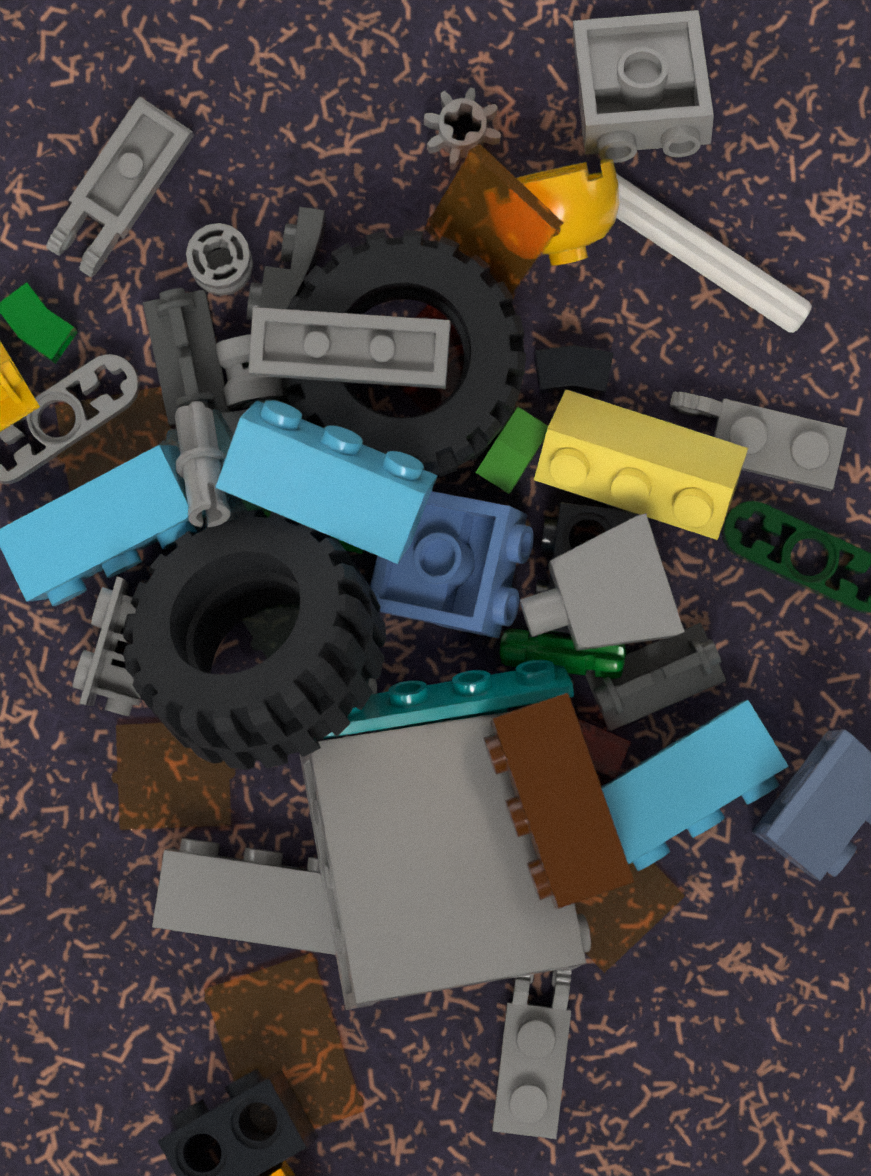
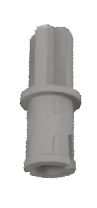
[175,401,230,527]

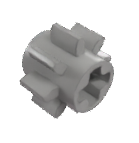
[424,87,501,170]

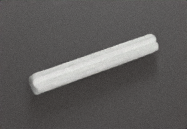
[616,174,812,333]

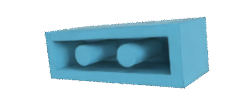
[215,400,437,564]
[0,445,206,606]
[601,700,788,871]

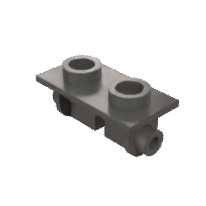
[143,288,231,426]
[585,623,726,731]

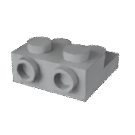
[573,10,714,163]

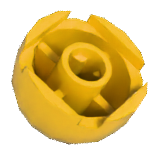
[488,159,620,266]

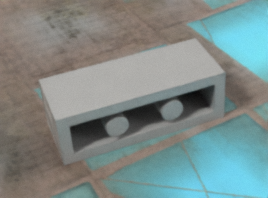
[152,838,336,955]

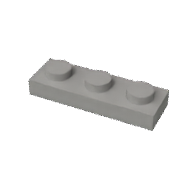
[248,307,451,389]

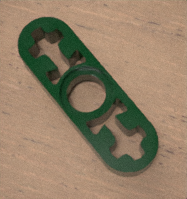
[722,501,871,614]

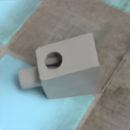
[520,513,684,651]

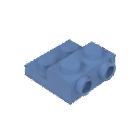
[370,491,533,639]

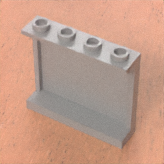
[300,711,591,1010]

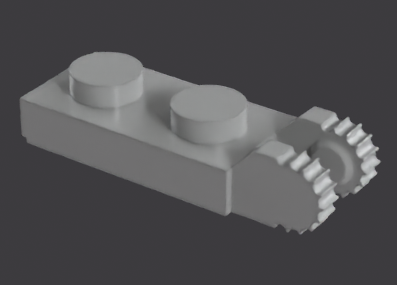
[46,97,194,277]
[670,391,847,491]
[492,969,572,1139]

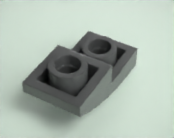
[247,207,327,320]

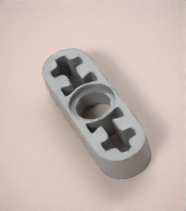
[0,354,140,484]

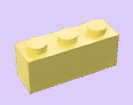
[534,390,748,540]

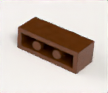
[483,693,634,909]

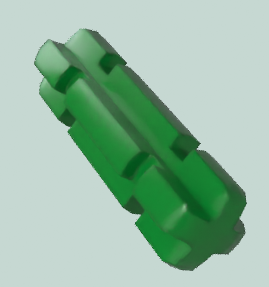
[500,628,626,679]

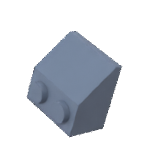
[752,730,871,881]

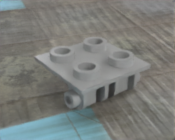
[73,577,141,716]

